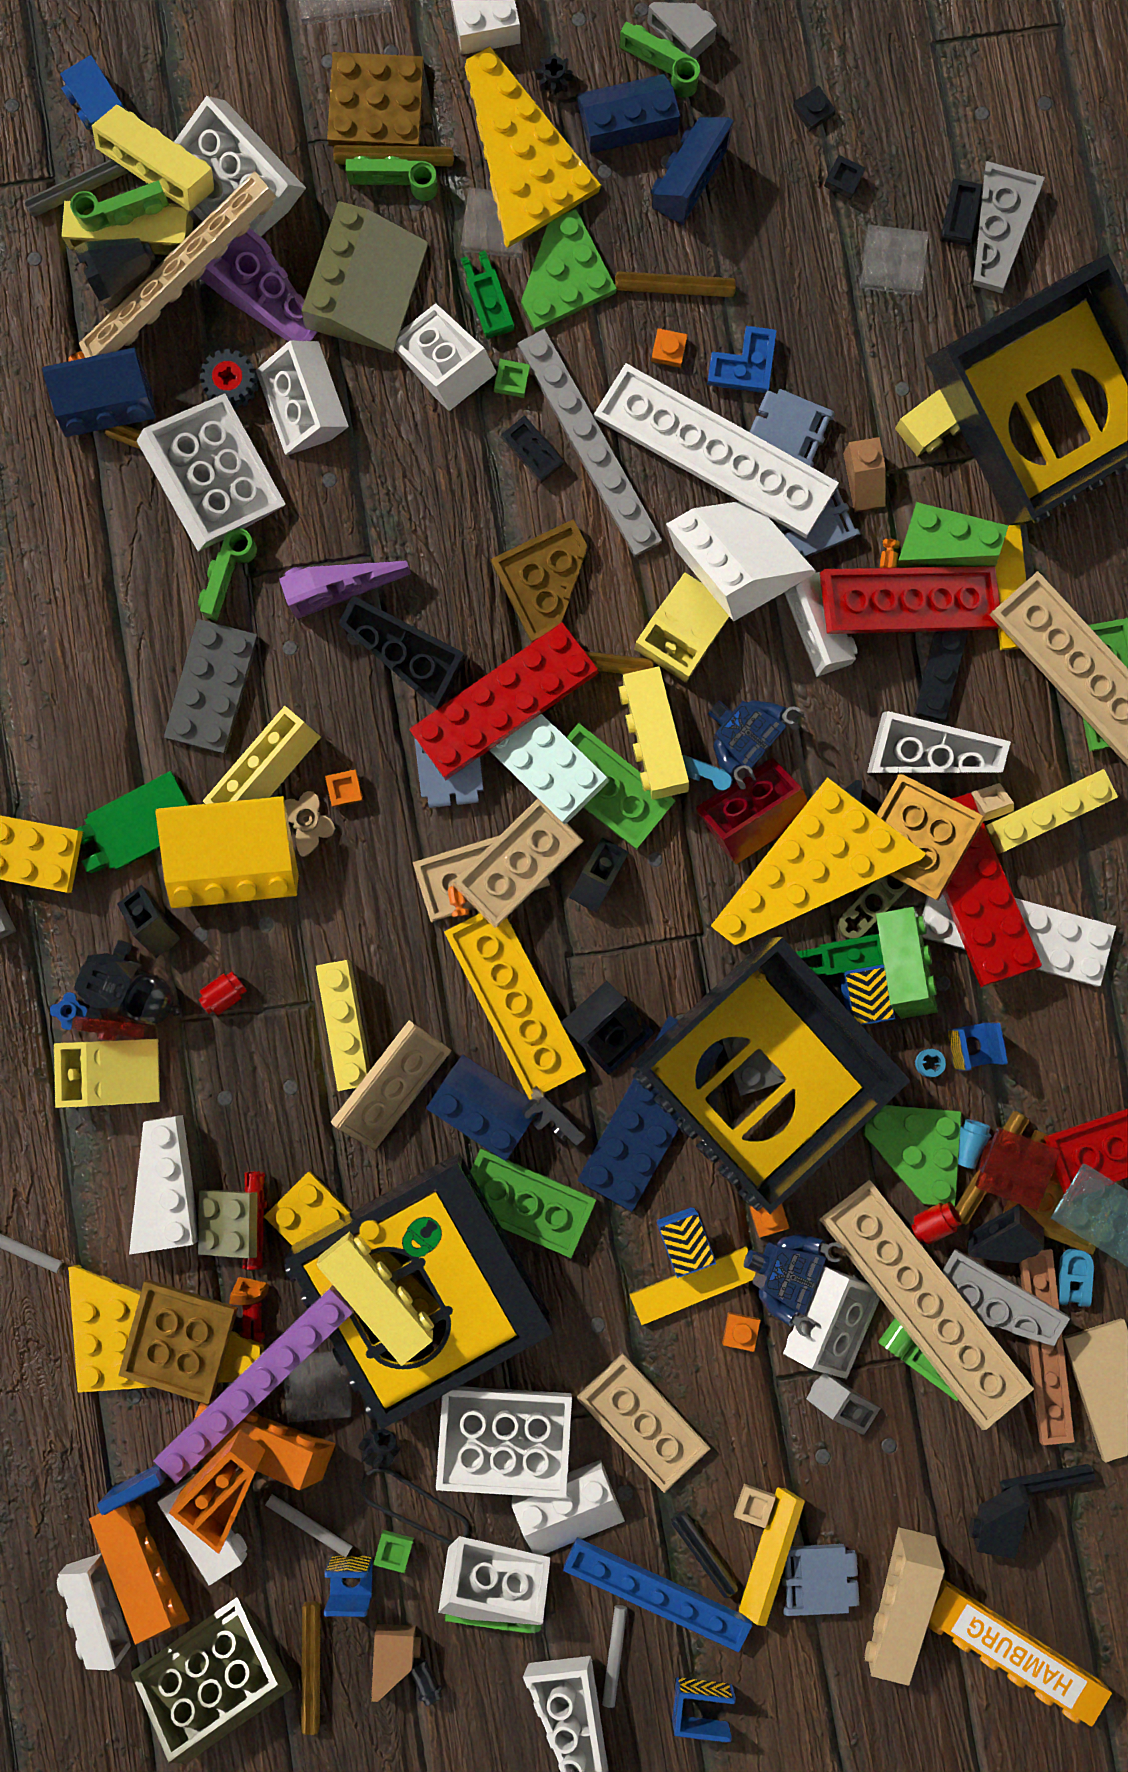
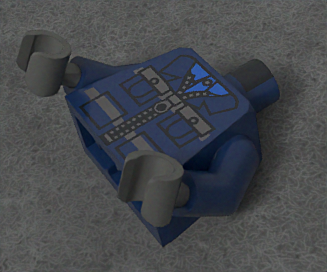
[708,700,805,789]
[744,1234,845,1337]

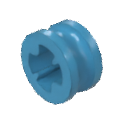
[915,1049,946,1077]

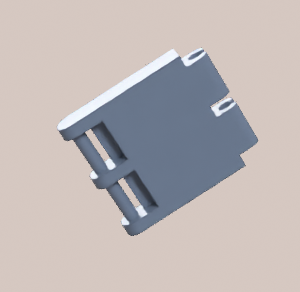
[749,389,835,468]
[776,478,860,558]
[415,739,484,808]
[782,1544,859,1616]

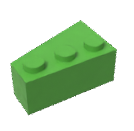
[898,502,1008,568]
[876,907,938,1019]

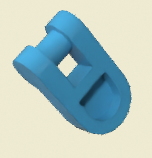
[682,755,733,790]
[1057,1248,1094,1307]

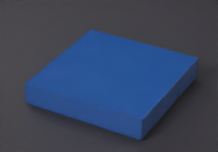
[97,1464,168,1515]

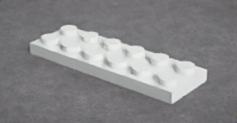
[922,894,1116,987]

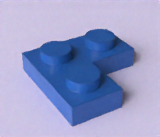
[707,326,776,393]

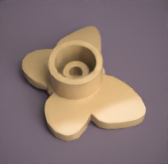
[285,791,335,857]

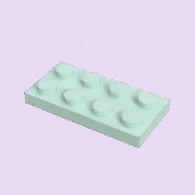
[489,714,609,825]

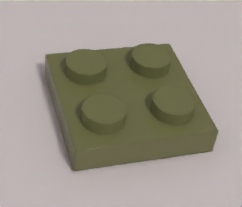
[198,1190,257,1258]

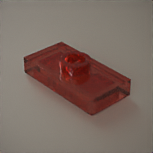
[71,1016,145,1041]

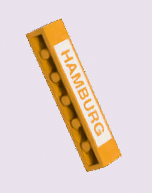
[928,1578,1112,1727]

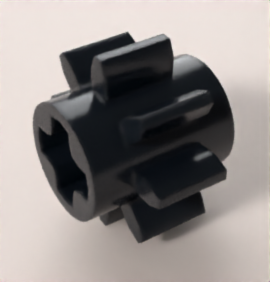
[535,53,573,97]
[358,1428,400,1470]

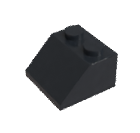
[561,981,654,1075]

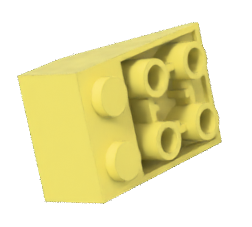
[634,573,730,683]
[54,1039,160,1108]

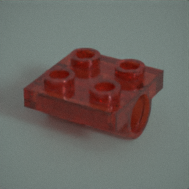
[975,1126,1061,1211]

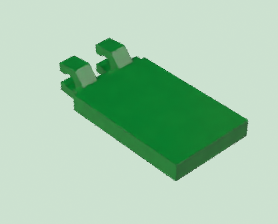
[75,771,190,874]

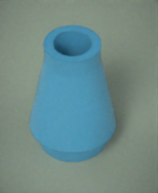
[958,1119,991,1169]

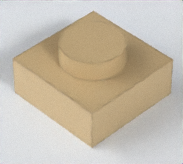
[971,783,1014,821]
[734,1484,776,1528]

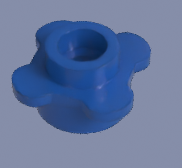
[50,992,88,1030]

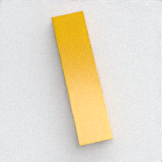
[995,525,1026,650]
[629,1247,756,1325]
[738,1487,805,1626]

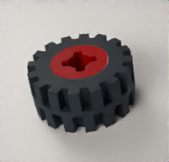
[200,349,258,410]

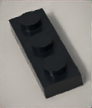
[913,630,968,722]

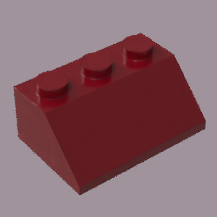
[695,757,808,865]

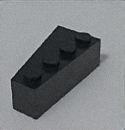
[338,595,468,709]

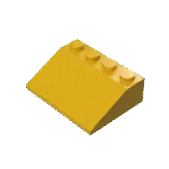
[156,796,299,908]

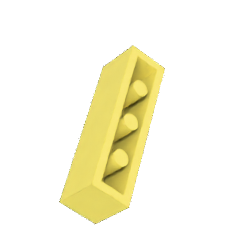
[92,105,214,212]
[62,201,193,255]
[895,349,1001,457]
[618,667,689,800]
[203,706,321,804]
[985,769,1118,854]
[316,960,370,1091]
[317,1232,434,1366]

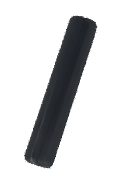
[1000,1464,1095,1495]
[671,1511,738,1598]

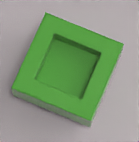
[494,359,530,398]
[373,1530,414,1573]

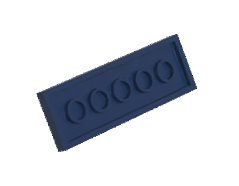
[577,1015,724,1212]

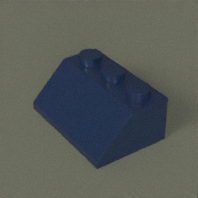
[576,74,680,154]
[650,117,734,225]
[42,347,156,437]
[426,1054,536,1161]

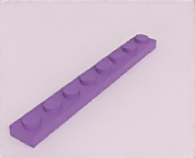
[154,1285,354,1484]

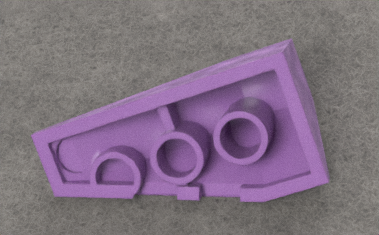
[200,228,317,342]
[279,561,411,619]

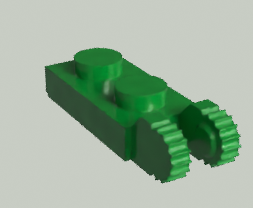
[461,250,515,340]
[796,934,884,976]

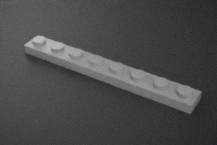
[518,329,662,558]

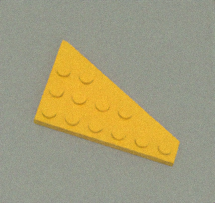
[465,46,601,248]
[711,777,926,945]
[68,1265,264,1393]

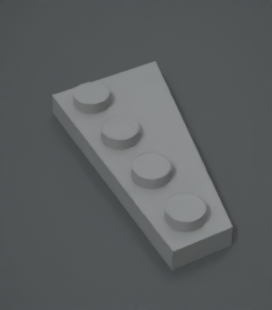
[973,161,1045,294]
[942,1249,1070,1346]

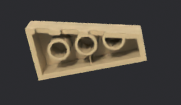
[865,1527,945,1686]

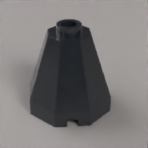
[75,238,157,311]

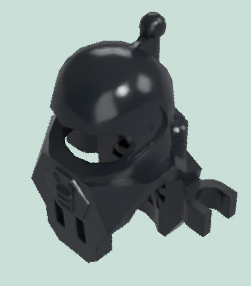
[74,940,182,1026]

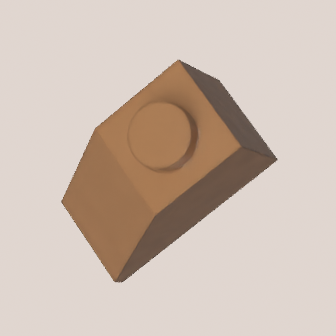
[843,437,885,513]
[371,1624,421,1702]

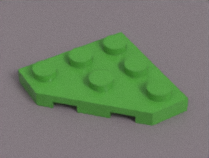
[521,209,617,332]
[863,1105,961,1207]

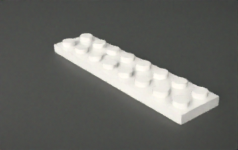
[594,363,839,538]

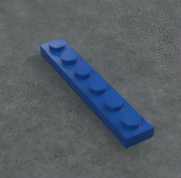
[563,1538,752,1652]

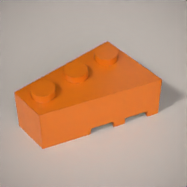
[169,1429,265,1554]

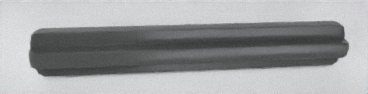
[24,159,130,217]

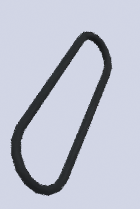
[360,1467,469,1545]

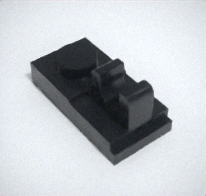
[522,1086,585,1146]

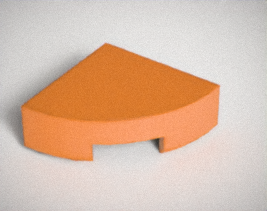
[229,1277,269,1305]

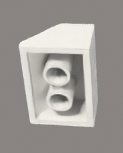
[256,340,349,455]
[784,572,857,677]
[783,1266,880,1379]
[512,1460,625,1555]
[57,1553,131,1670]

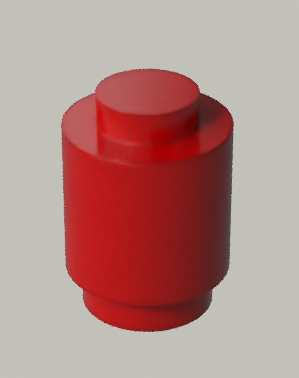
[198,971,247,1016]
[911,1202,962,1245]

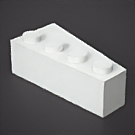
[867,711,1011,773]
[129,1115,198,1255]
[523,1656,609,1772]

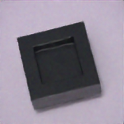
[793,86,836,132]
[824,155,866,199]

